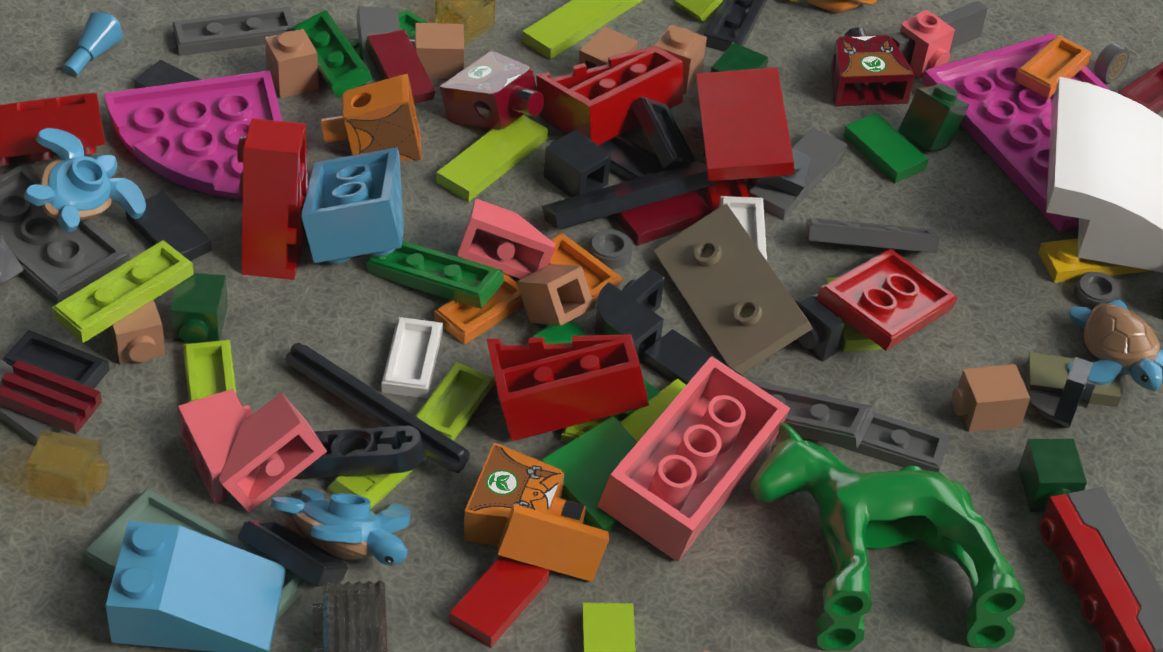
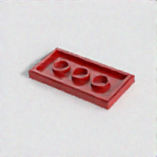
[696,67,794,181]

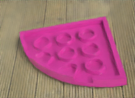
[104,71,282,200]

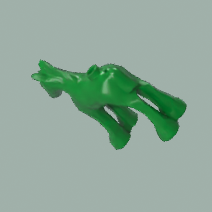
[750,422,1025,651]

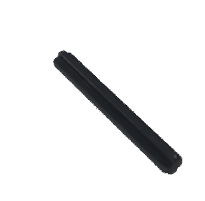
[285,343,470,473]

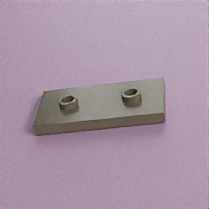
[654,203,813,374]

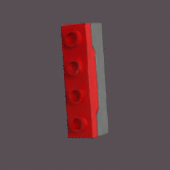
[1039,487,1163,652]

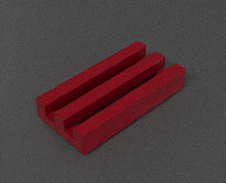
[0,360,102,435]

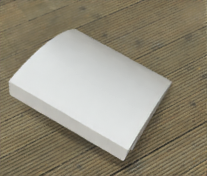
[1046,77,1163,273]

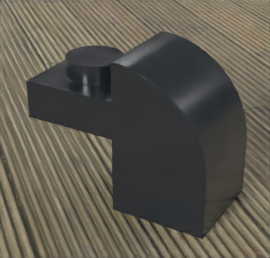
[595,269,665,364]

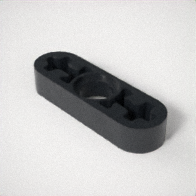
[297,426,426,478]

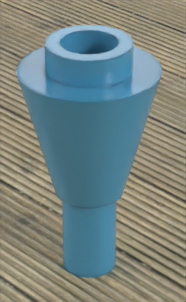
[63,12,123,77]

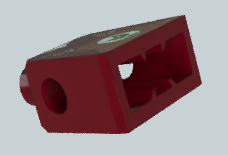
[831,27,915,107]
[440,51,544,130]

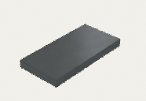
[0,164,130,304]

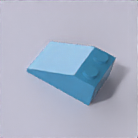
[301,147,404,264]
[105,521,286,652]

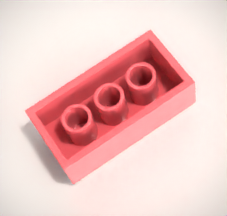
[598,356,790,562]

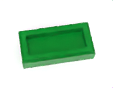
[843,113,929,183]

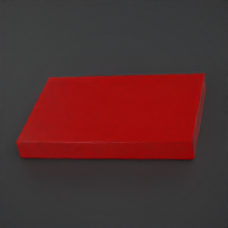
[816,249,958,351]

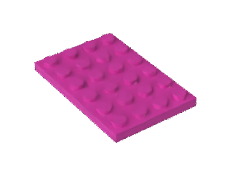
[922,33,1111,233]

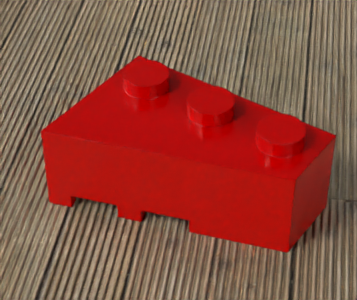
[536,46,683,145]
[0,92,105,166]
[237,118,308,280]
[486,334,649,441]

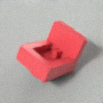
[900,10,955,79]

